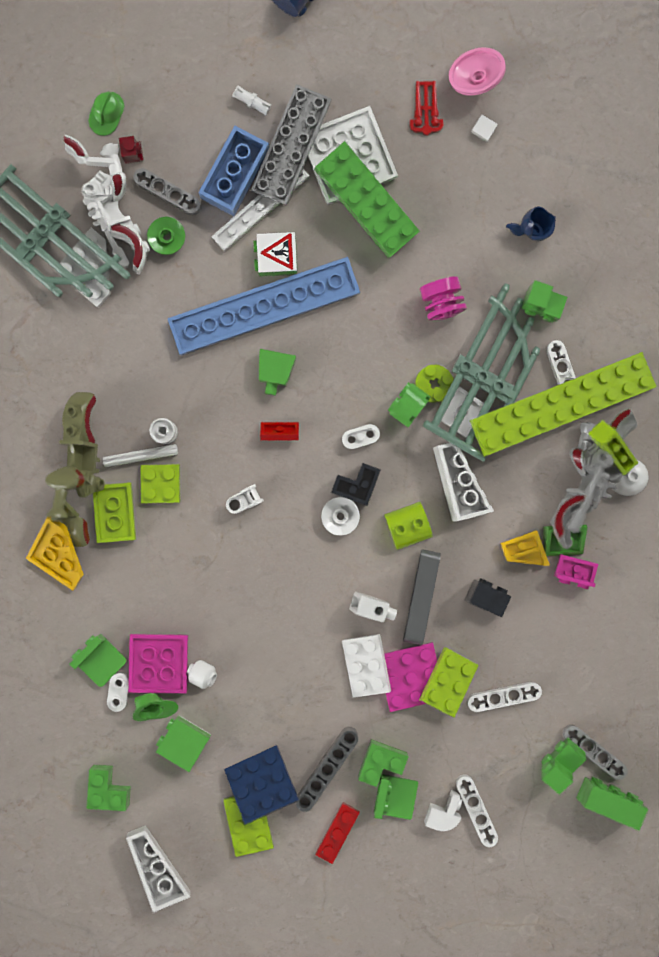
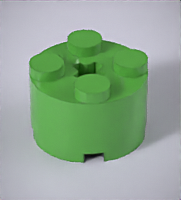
[388,382,431,428]

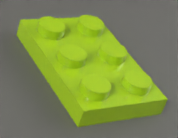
[93,482,136,543]
[419,647,479,718]
[223,796,274,857]

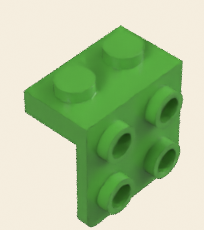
[70,634,127,687]

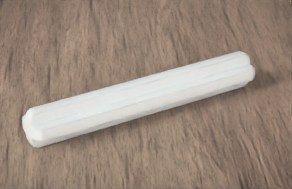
[103,444,178,467]

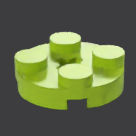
[415,365,454,403]

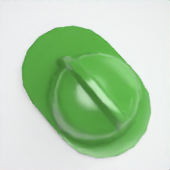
[89,91,124,136]
[132,693,178,721]

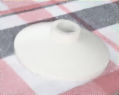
[321,497,360,535]

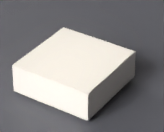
[471,115,498,142]

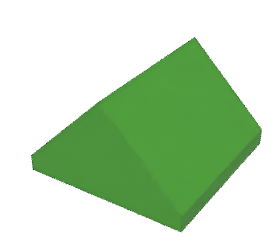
[543,525,588,556]

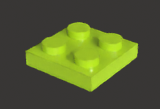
[141,464,180,503]

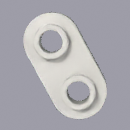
[342,424,380,449]
[107,672,129,712]

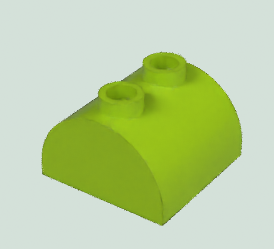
[384,502,433,550]

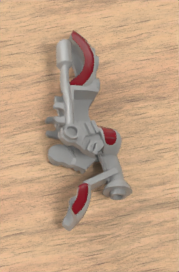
[551,408,637,549]

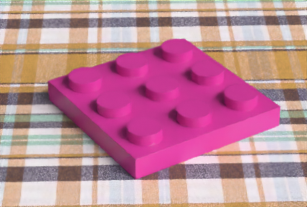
[128,634,188,694]
[384,642,437,712]

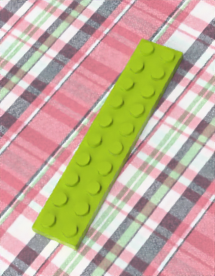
[470,352,657,457]

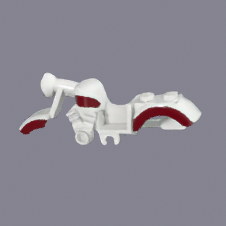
[63,135,150,275]

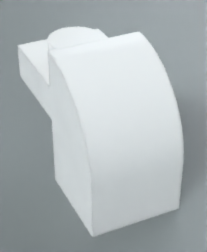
[424,790,462,831]

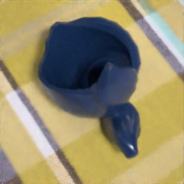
[506,206,556,241]

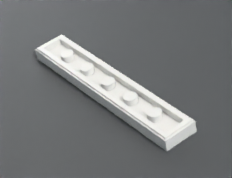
[212,169,309,252]

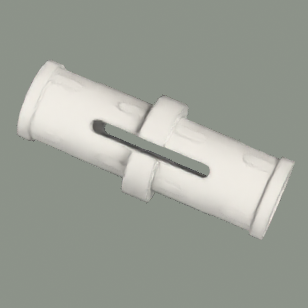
[233,86,272,115]

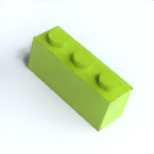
[588,420,638,476]

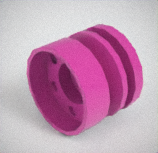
[420,276,467,321]

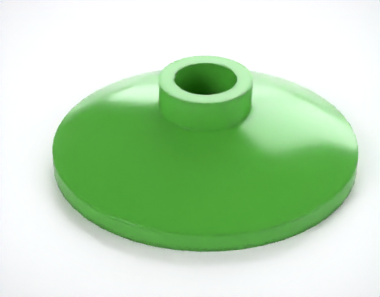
[147,217,185,255]

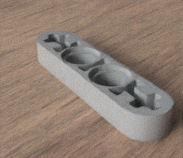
[133,168,201,215]
[563,725,627,780]

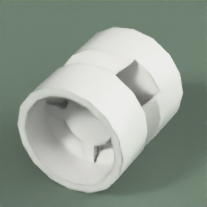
[150,418,178,445]

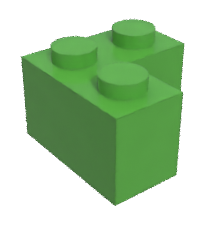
[521,280,568,323]
[541,737,586,795]
[358,739,408,787]
[87,765,131,811]

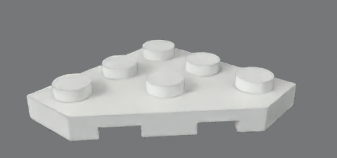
[54,227,111,308]

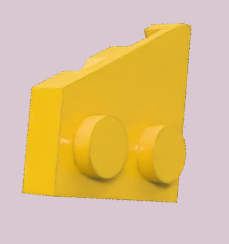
[500,530,550,566]

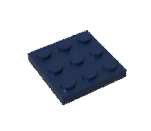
[224,745,300,825]

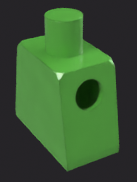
[259,349,296,396]

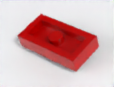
[260,422,299,441]

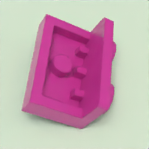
[554,554,598,589]

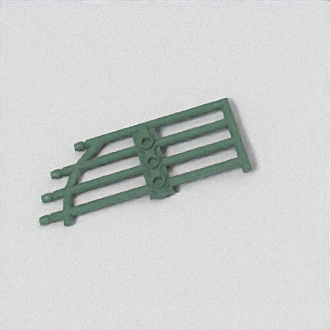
[0,164,131,298]
[422,283,540,462]

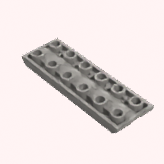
[251,84,332,205]

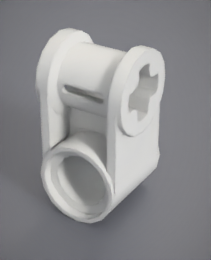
[226,484,264,514]

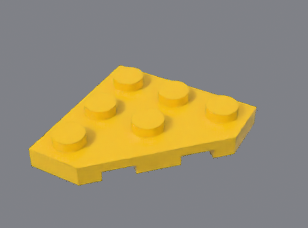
[26,517,84,591]

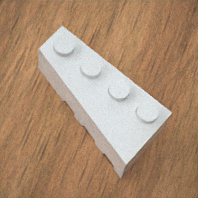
[433,443,494,522]
[126,825,190,912]

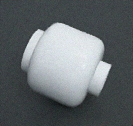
[187,660,217,689]

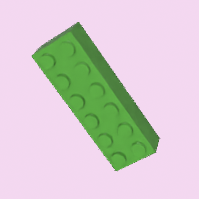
[314,141,420,258]

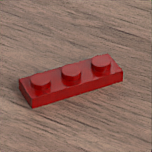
[315,802,360,864]

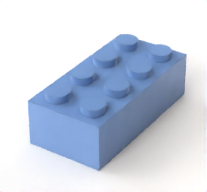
[198,126,269,216]

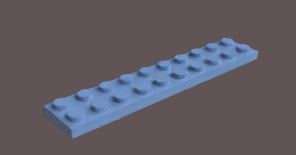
[167,257,360,355]

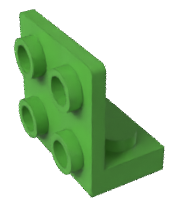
[374,774,418,820]

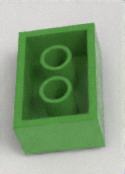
[576,776,648,831]

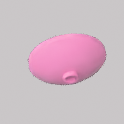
[449,48,506,95]

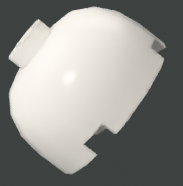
[609,460,649,496]

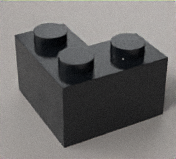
[331,463,381,506]
[465,578,512,617]

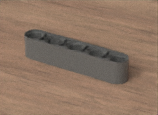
[403,549,441,645]
[296,727,358,812]

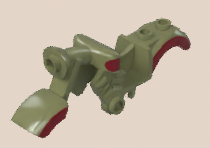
[45,392,105,547]

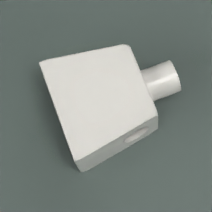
[349,591,397,622]

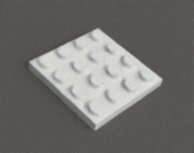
[308,106,398,205]

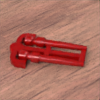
[410,81,443,136]

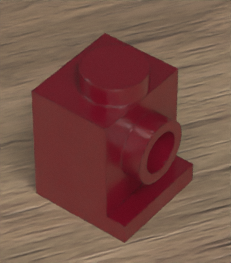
[119,136,144,164]

